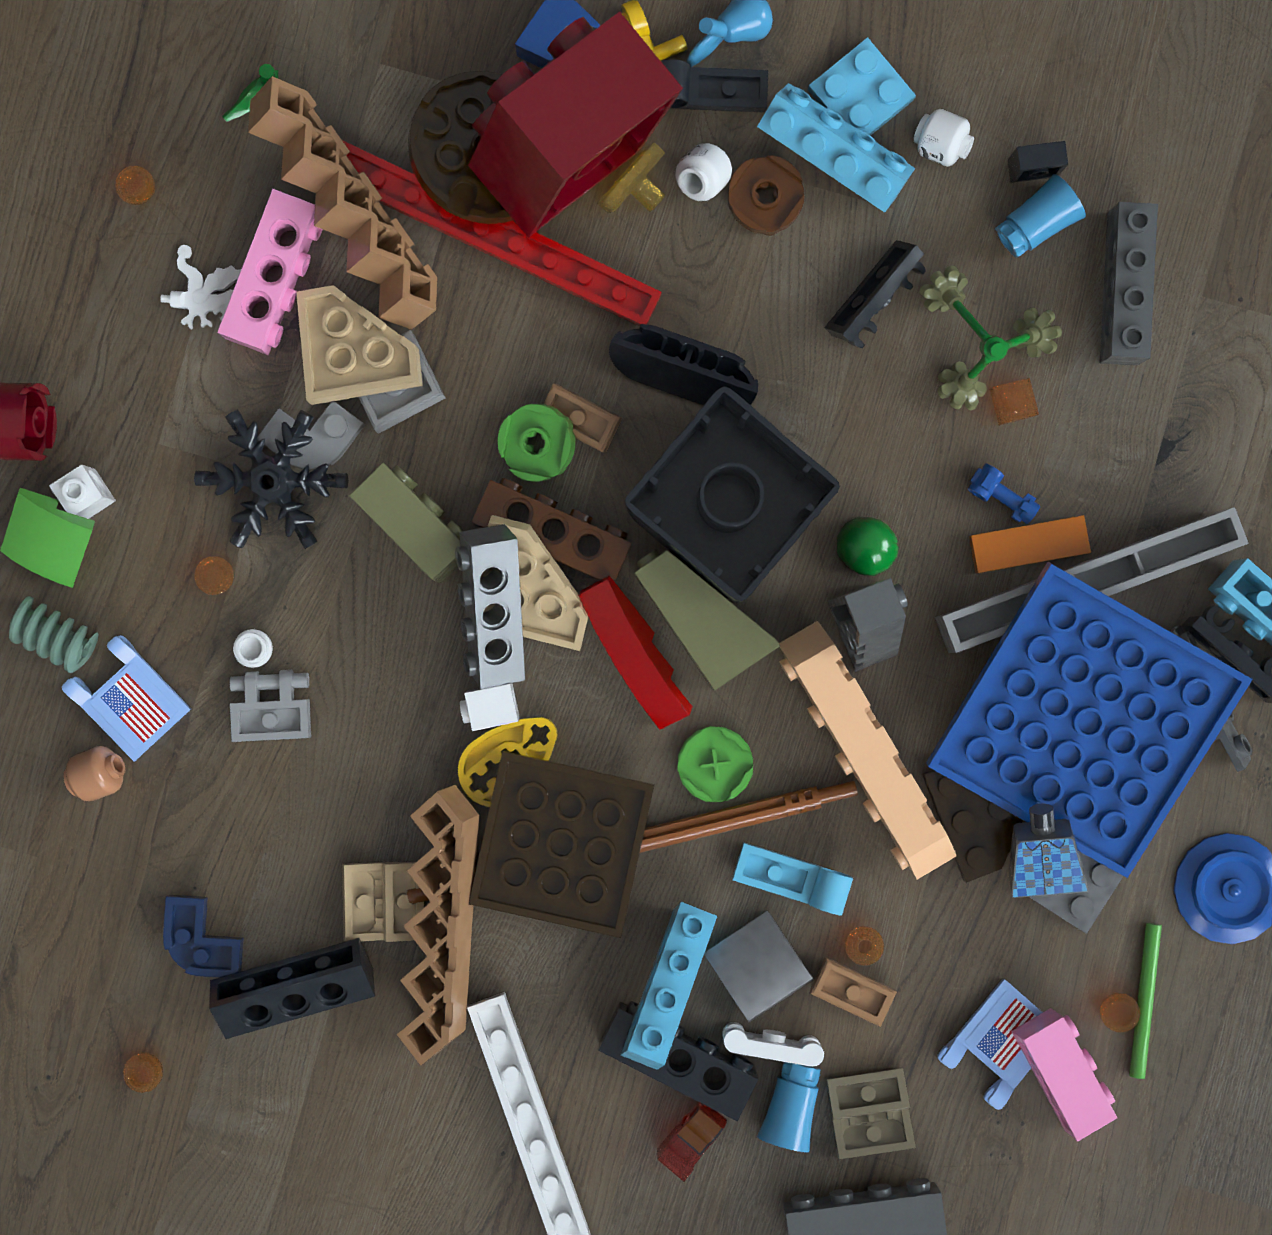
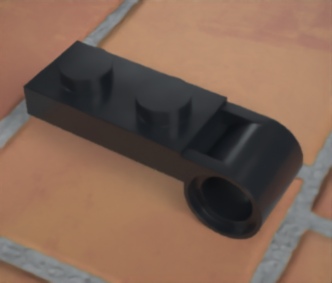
[661,60,768,113]

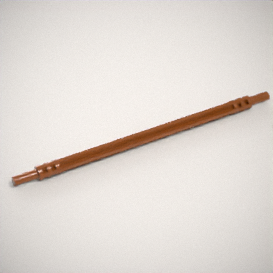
[407,781,858,905]

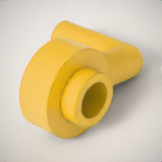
[621,0,688,61]

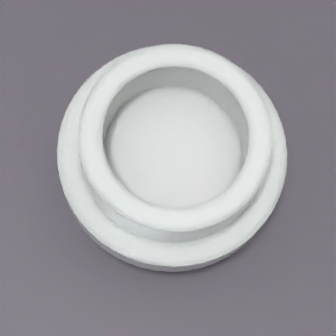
[233,629,273,668]

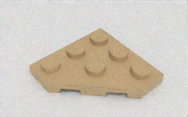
[296,285,423,405]
[481,515,589,651]

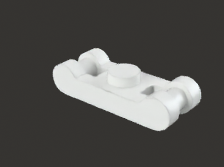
[722,1022,824,1066]

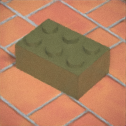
[349,463,463,583]

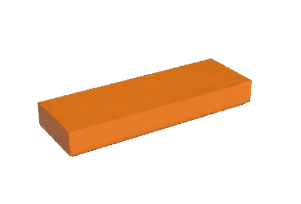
[969,515,1091,574]

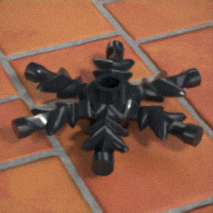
[194,409,349,549]

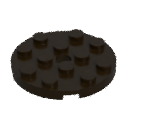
[408,71,513,224]

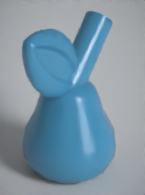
[687,0,773,67]

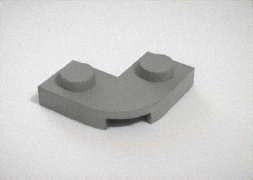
[257,401,365,470]

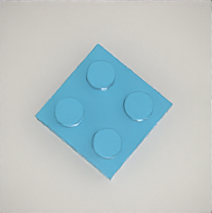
[808,37,916,136]

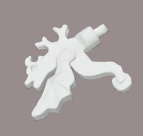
[161,245,242,329]

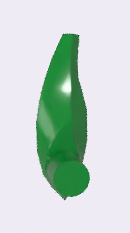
[222,64,278,121]

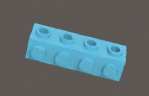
[757,83,915,212]
[1208,558,1272,652]

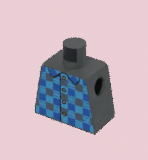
[1009,803,1088,898]

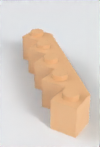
[779,621,957,879]

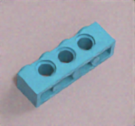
[621,902,717,1070]

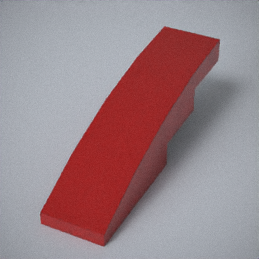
[578,575,693,730]

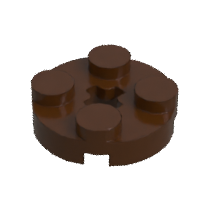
[728,155,804,236]

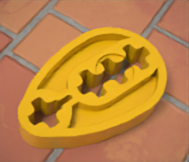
[458,717,558,807]

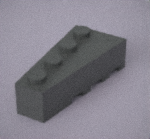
[827,578,908,672]

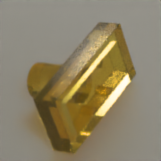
[597,142,665,214]

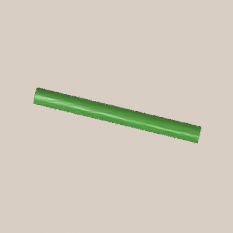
[1129,923,1162,1079]

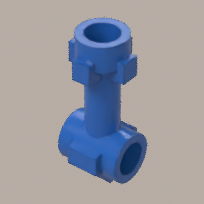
[968,464,1040,524]

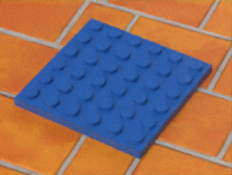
[926,562,1253,878]

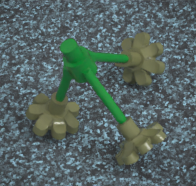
[919,266,1062,410]

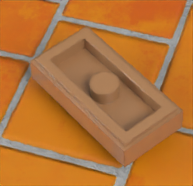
[544,383,622,452]
[809,957,897,1027]

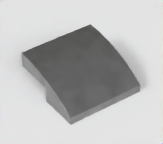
[704,911,813,1022]

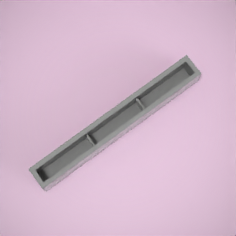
[935,507,1249,653]

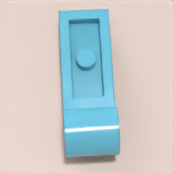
[732,842,853,915]

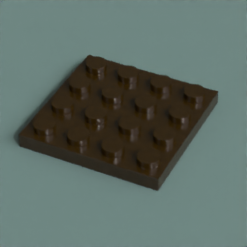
[469,751,655,938]

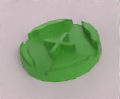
[677,726,753,802]

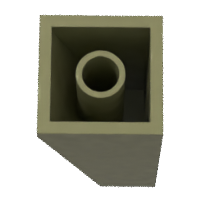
[634,550,780,690]

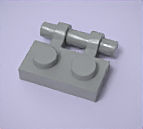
[230,669,311,742]

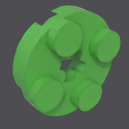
[498,404,575,482]

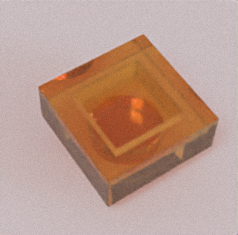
[990,378,1039,426]

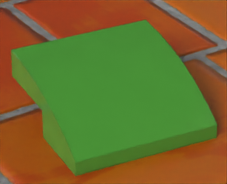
[0,488,95,588]

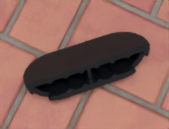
[609,324,759,405]

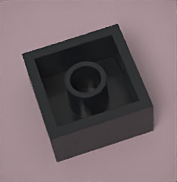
[1008,141,1068,183]

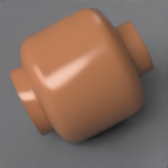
[64,746,125,801]

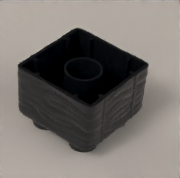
[625,387,840,603]

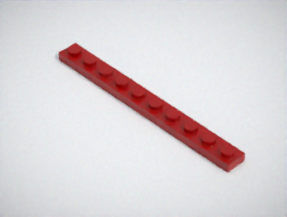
[342,140,662,326]

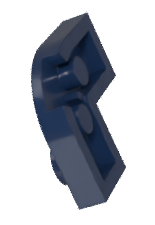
[163,895,244,977]

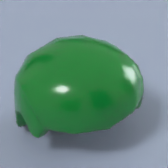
[837,517,899,576]

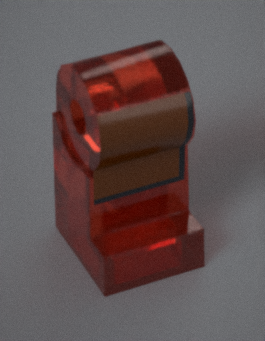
[657,1102,727,1182]

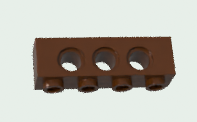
[472,478,632,582]

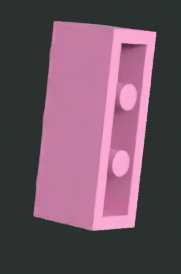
[1011,1008,1117,1142]

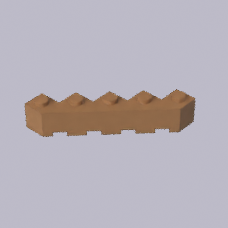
[248,76,437,330]
[397,785,479,1066]

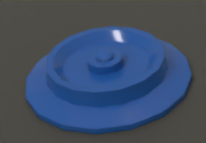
[1174,833,1272,944]

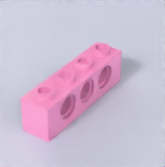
[217,189,323,355]

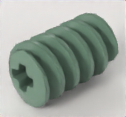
[9,596,99,673]

